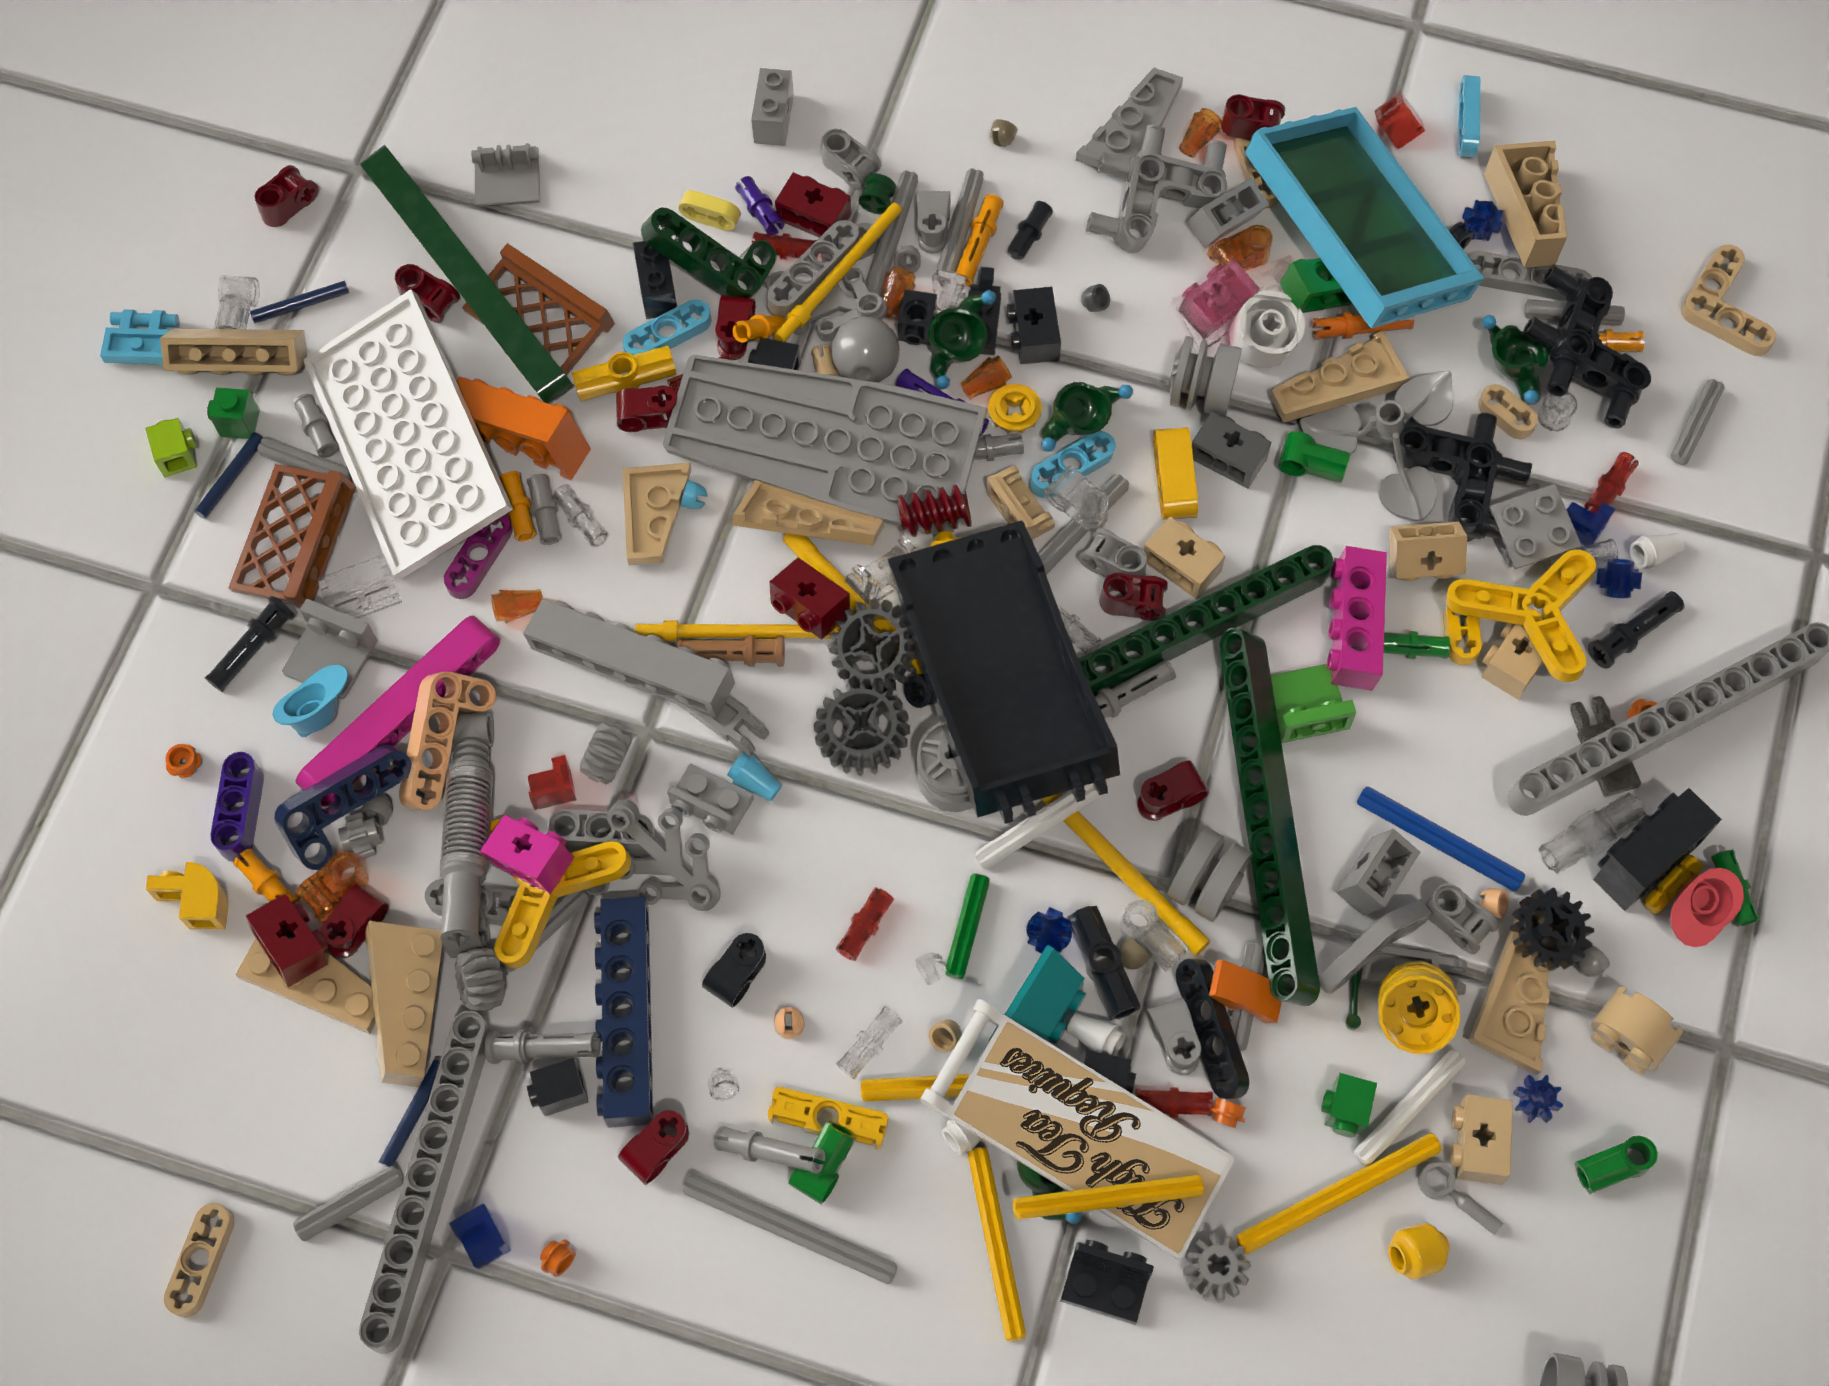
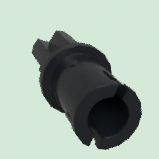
[1008,201,1053,260]

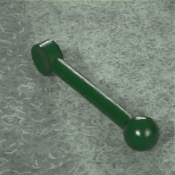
[1345,971,1361,1030]

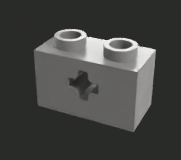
[751,68,794,146]
[1187,177,1269,248]
[1336,828,1421,915]

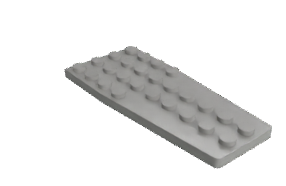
[663,355,987,535]

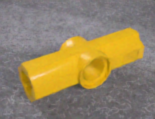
[571,346,677,401]

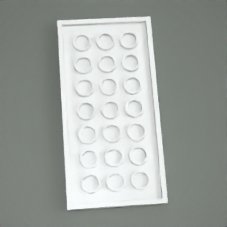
[303,290,513,580]

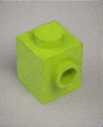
[145,418,197,478]

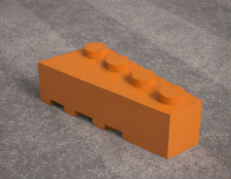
[456,376,591,481]

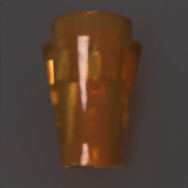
[1179,108,1222,158]
[881,266,916,318]
[960,356,1012,400]
[491,589,543,624]

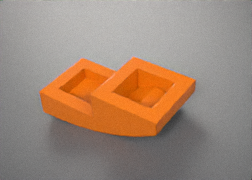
[1209,960,1282,1024]

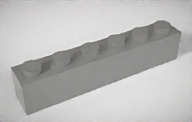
[523,599,735,719]

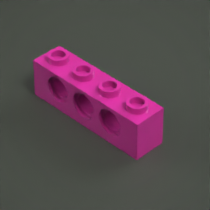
[1327,546,1387,691]

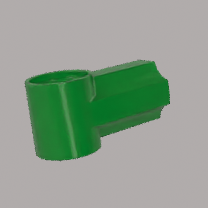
[1278,431,1350,483]
[788,1120,857,1205]
[1575,1135,1658,1194]

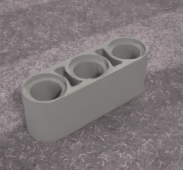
[548,809,656,857]

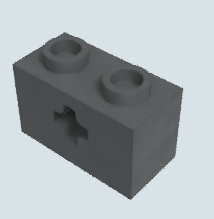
[1192,411,1272,489]

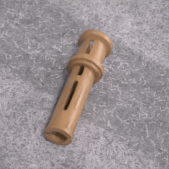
[677,635,785,667]

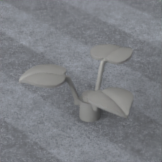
[1300,371,1454,522]

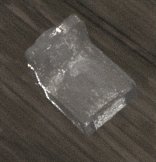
[932,270,966,311]

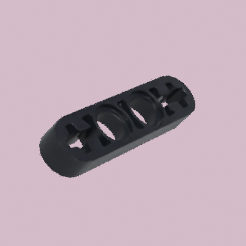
[1175,959,1250,1099]

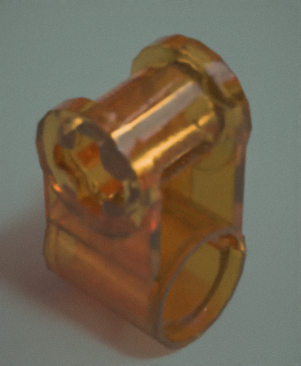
[1207,225,1273,282]
[295,852,369,923]

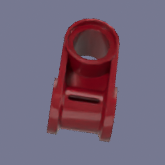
[1221,94,1285,140]
[254,165,319,227]
[395,264,460,323]
[715,295,756,360]
[616,385,677,432]
[1099,573,1168,621]
[1137,760,1210,821]
[320,884,389,958]
[618,1110,690,1185]

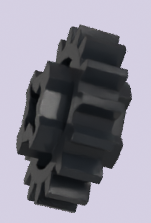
[1510,888,1594,971]

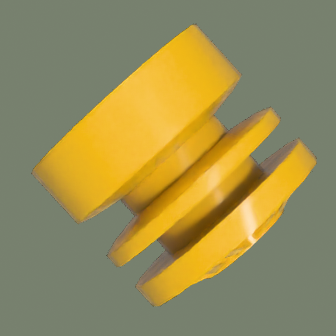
[1378,961,1460,1054]

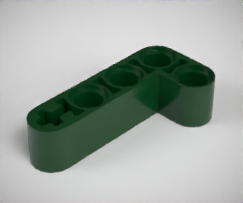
[641,207,777,298]

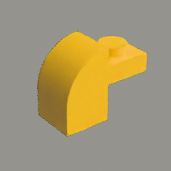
[146,862,229,929]

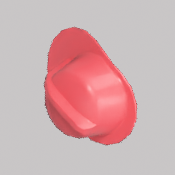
[1670,867,1744,947]

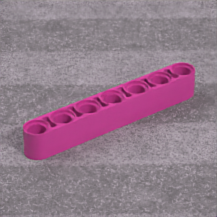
[295,616,500,808]

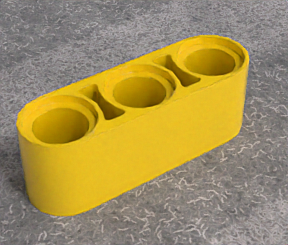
[1153,427,1198,520]

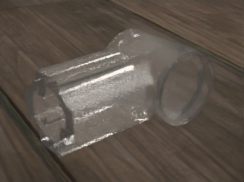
[214,275,260,329]
[1119,899,1190,972]

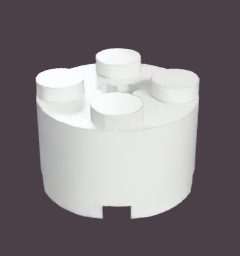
[1229,290,1305,368]

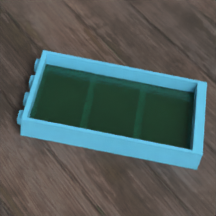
[1245,107,1484,329]

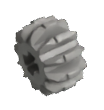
[580,721,633,785]
[454,948,505,1012]
[1183,1233,1251,1303]

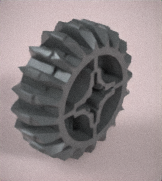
[829,599,919,694]
[813,682,910,777]

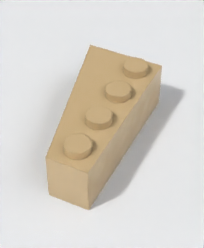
[1484,141,1567,268]
[365,921,443,1087]

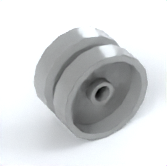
[1167,827,1253,922]

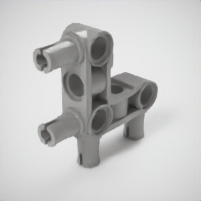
[1086,124,1227,253]

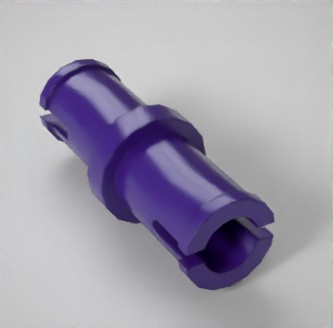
[735,176,785,235]

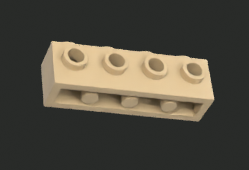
[160,329,307,375]

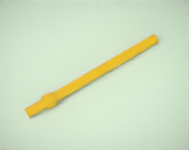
[774,202,902,342]
[635,620,841,641]

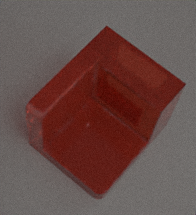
[1374,92,1425,149]
[528,755,577,810]

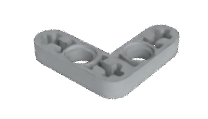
[1319,899,1433,995]

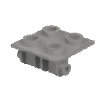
[471,143,540,206]
[1489,484,1582,569]

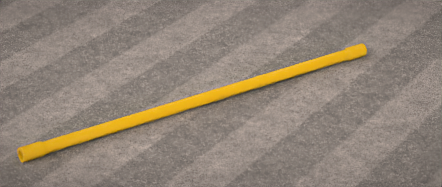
[782,533,1211,957]

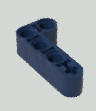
[274,745,412,870]

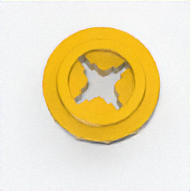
[988,384,1042,434]

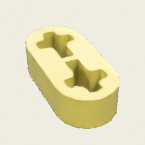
[678,190,741,231]

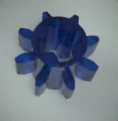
[1462,199,1503,241]
[1596,558,1643,598]
[1026,907,1072,954]
[1513,1075,1563,1123]

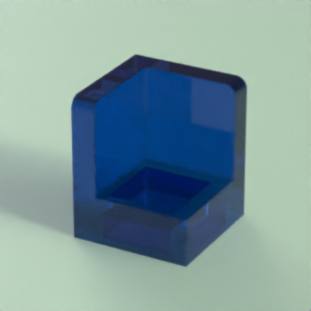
[1566,502,1616,550]
[449,1203,511,1269]

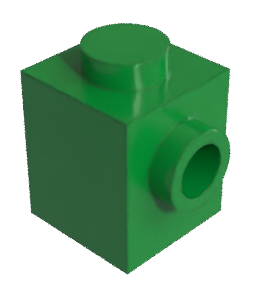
[207,387,260,439]
[1321,1073,1377,1137]

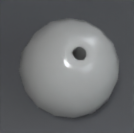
[832,316,900,383]

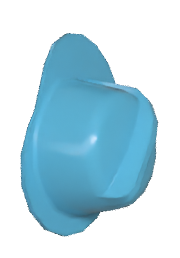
[272,665,348,737]

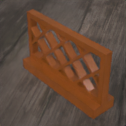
[462,243,615,376]
[228,464,356,609]

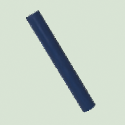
[250,280,349,324]
[194,432,263,519]
[378,1059,440,1168]

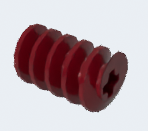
[897,485,972,537]

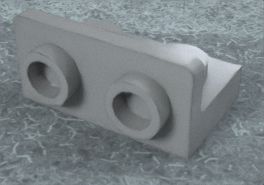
[667,763,754,835]

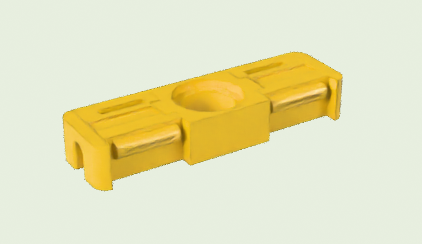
[767,1087,888,1150]

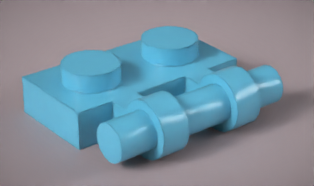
[100,309,179,365]

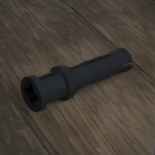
[1588,591,1684,669]
[204,596,296,692]

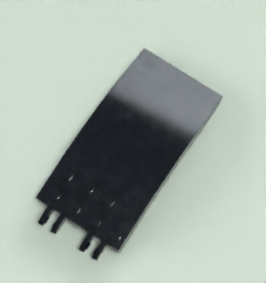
[887,520,1120,824]

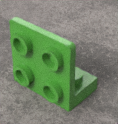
[1271,664,1357,743]

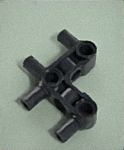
[1522,264,1651,429]
[1393,413,1532,542]

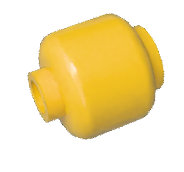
[1388,1222,1450,1280]

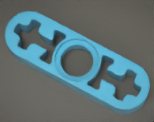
[1458,75,1481,158]
[623,299,712,355]
[1029,431,1116,498]

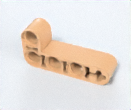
[399,672,496,811]

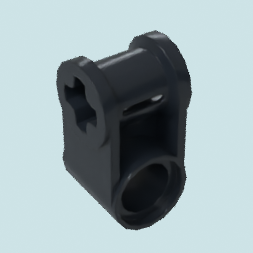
[702,933,766,1008]

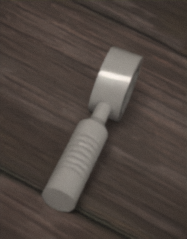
[1418,1162,1504,1235]

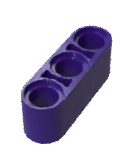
[210,752,264,862]

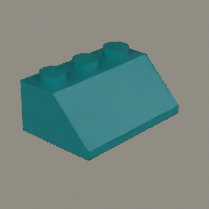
[989,945,1087,1044]

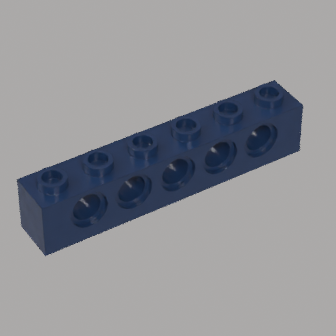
[594,897,654,1128]

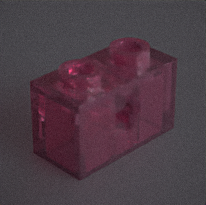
[1178,259,1260,340]

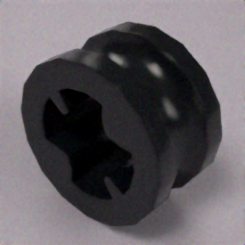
[1449,222,1474,249]
[904,674,933,708]

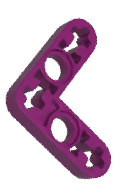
[444,514,513,599]

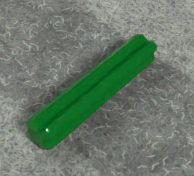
[945,873,990,979]

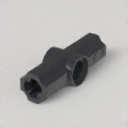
[1067,905,1141,1020]

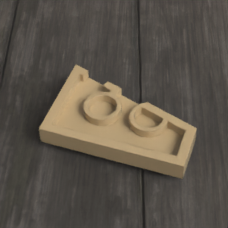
[622,463,692,565]

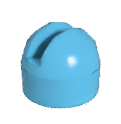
[680,480,708,510]

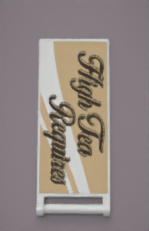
[920,999,1234,1259]

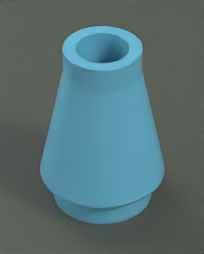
[727,752,782,802]

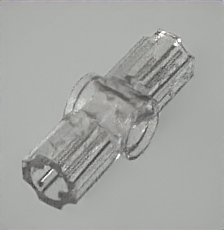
[1539,792,1647,874]

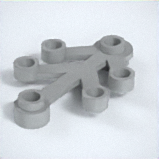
[767,261,887,341]
[607,799,721,911]

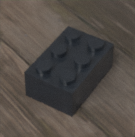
[1593,788,1722,911]

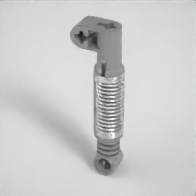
[439,712,494,958]

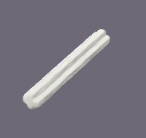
[975,783,1101,869]
[1354,1049,1466,1166]

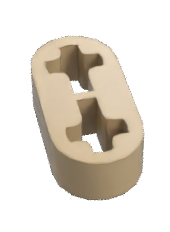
[1478,384,1538,440]

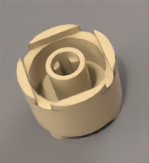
[1591,987,1683,1075]

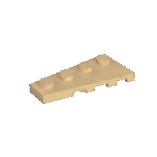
[1270,330,1410,423]
[732,480,884,546]
[1468,913,1554,1075]
[235,937,376,1034]

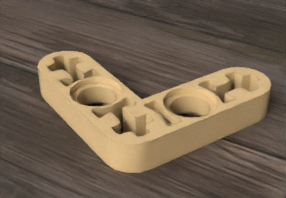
[1681,245,1776,356]

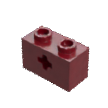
[775,172,852,238]
[769,557,850,640]
[246,893,328,987]

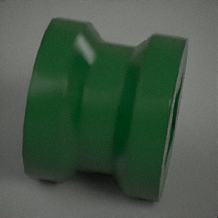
[858,173,896,214]

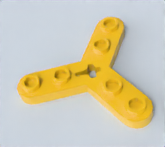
[1446,549,1596,682]
[484,818,631,969]

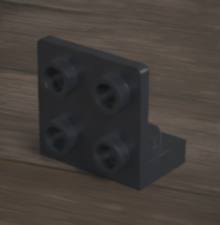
[1060,1240,1154,1325]

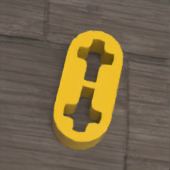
[1443,606,1482,665]

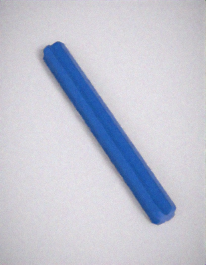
[1357,786,1525,891]

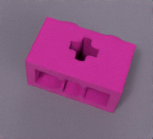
[480,815,574,894]

